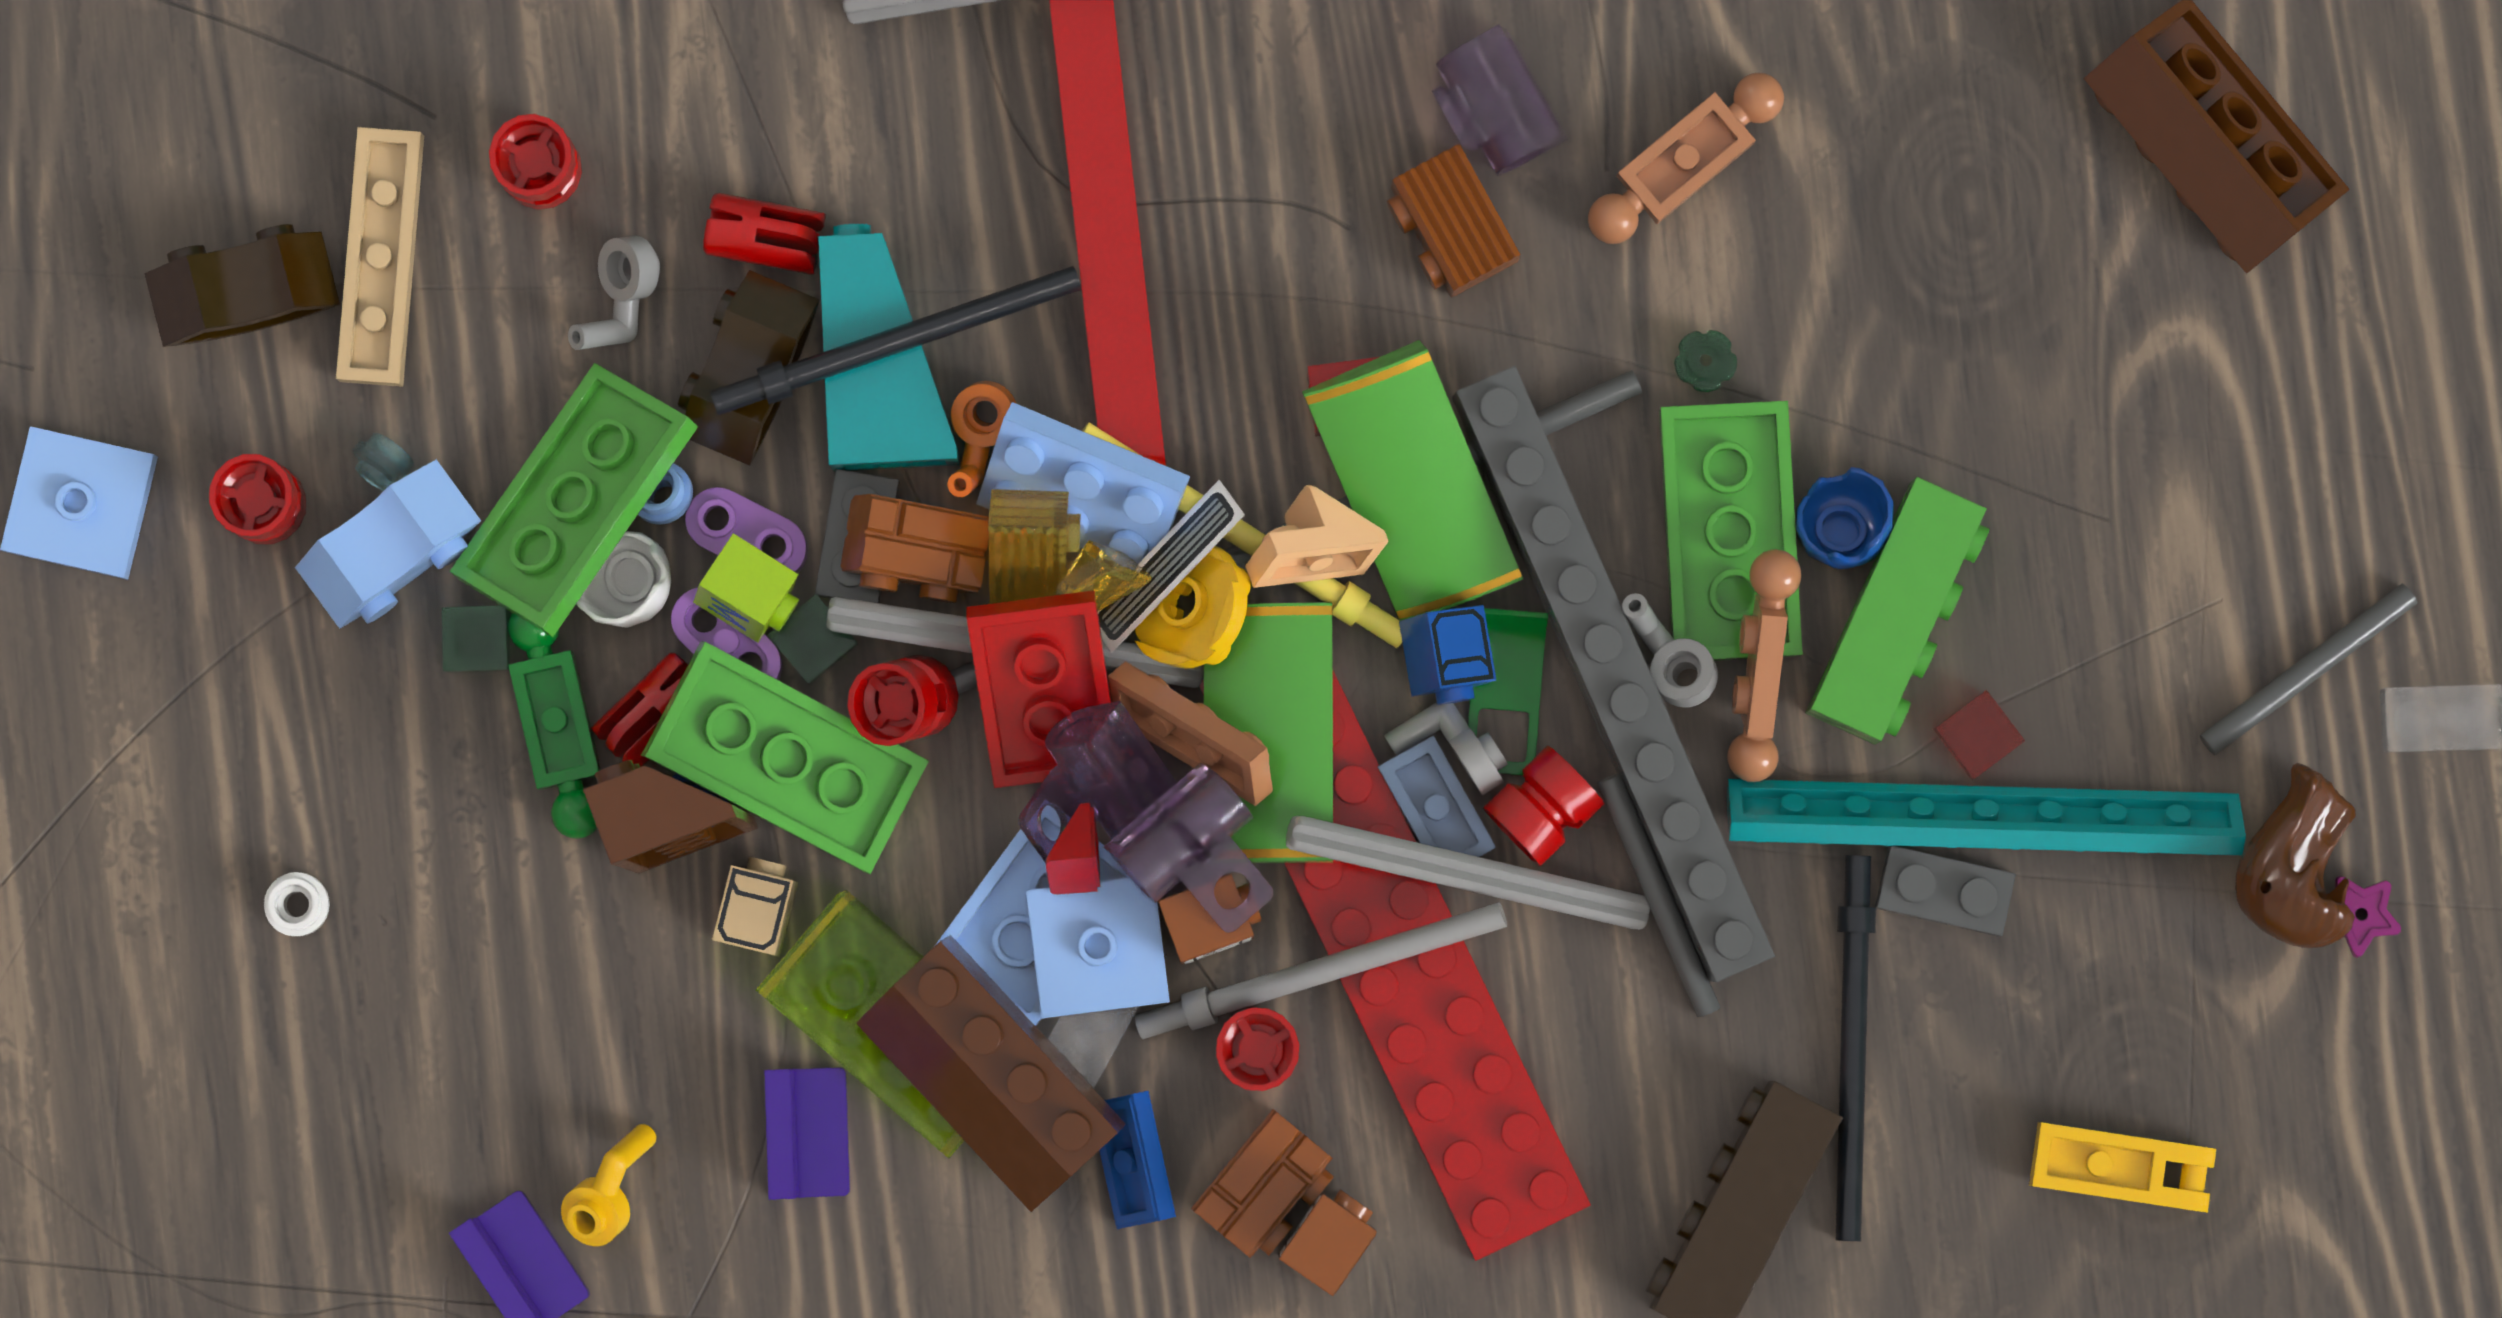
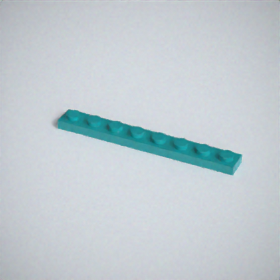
[1726,779,2246,856]

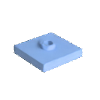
[0,426,158,580]
[1026,874,1170,1019]

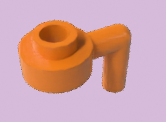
[947,381,1016,497]

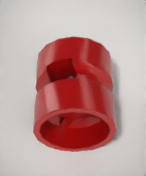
[489,114,582,210]
[209,454,306,544]
[847,654,959,746]
[1483,745,1605,867]
[1216,1007,1300,1091]

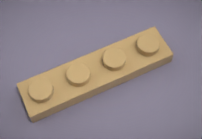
[336,127,424,387]

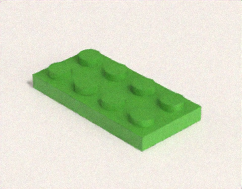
[449,363,698,637]
[1659,401,1803,661]
[641,641,929,874]

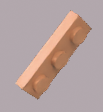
[1108,661,1273,806]

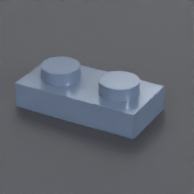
[1378,736,1496,857]

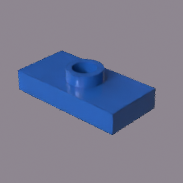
[1099,1090,1176,1229]

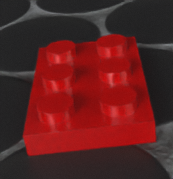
[966,590,1121,788]

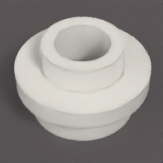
[264,872,330,937]

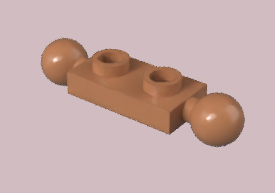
[1588,73,1784,244]
[1727,549,1801,782]

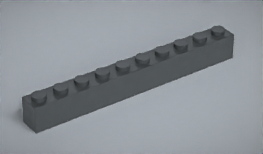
[1452,366,1775,983]

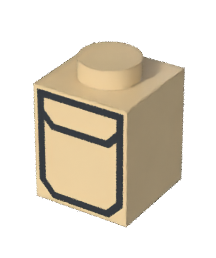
[712,857,798,957]

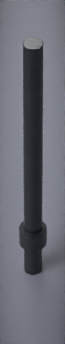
[709,266,1082,415]
[1835,855,1876,1241]

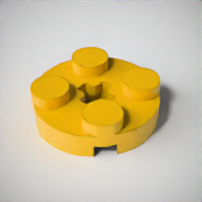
[1134,545,1251,669]

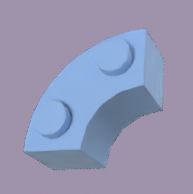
[295,459,481,629]

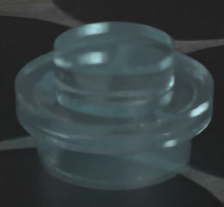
[353,433,414,491]

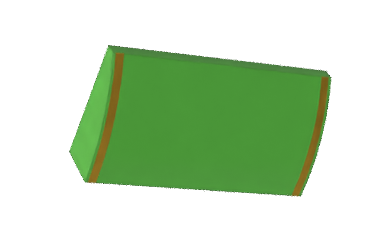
[1302,340,1523,621]
[1204,603,1333,863]

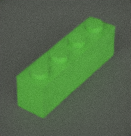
[1805,477,1990,745]

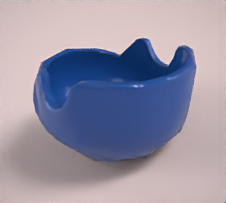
[1796,467,1894,569]

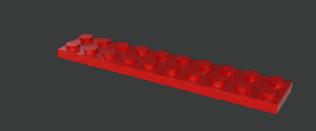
[1199,671,1591,1261]

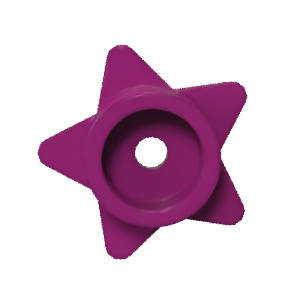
[2335,876,2401,958]

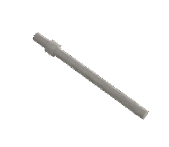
[1135,902,1507,1039]

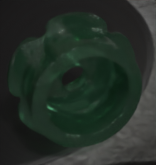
[1674,330,1737,392]

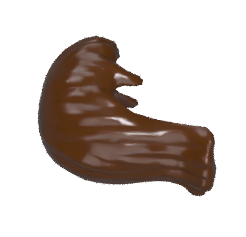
[2235,763,2356,948]

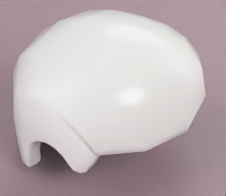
[576,531,671,628]

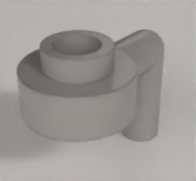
[568,236,660,350]
[1622,593,1718,708]
[1384,702,1508,796]

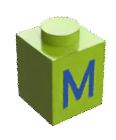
[693,533,800,643]

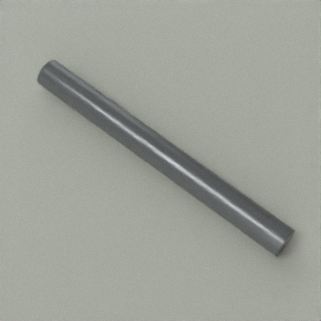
[2200,583,2418,756]
[1597,773,1721,1017]

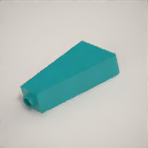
[818,224,960,472]

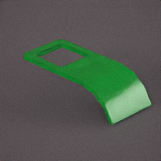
[1468,608,1549,776]

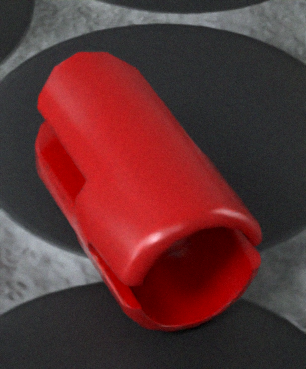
[703,193,826,275]
[591,652,688,767]

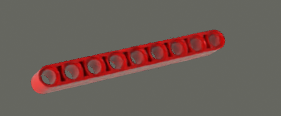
[1049,0,1166,466]

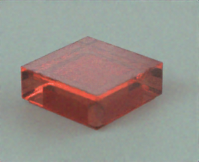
[1933,690,2025,780]

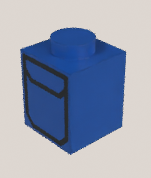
[1399,605,1496,705]

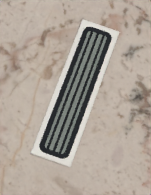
[1097,480,1245,653]

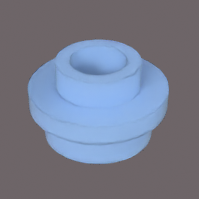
[638,463,693,525]

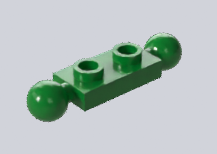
[508,613,601,839]

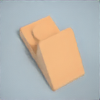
[1245,485,1389,588]

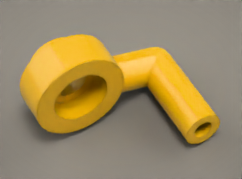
[561,1124,656,1246]

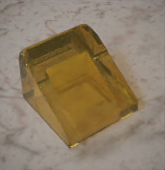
[1054,540,1153,611]

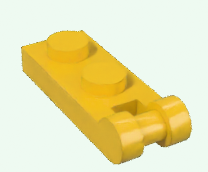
[2029,1122,2217,1213]

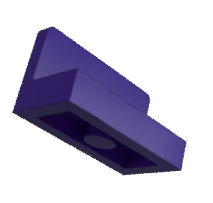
[764,1068,850,1200]
[449,1191,590,1318]

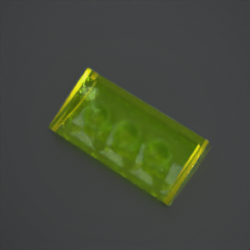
[756,890,965,1159]

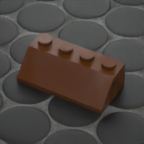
[2083,0,2350,274]
[583,760,758,874]
[856,935,1126,1212]

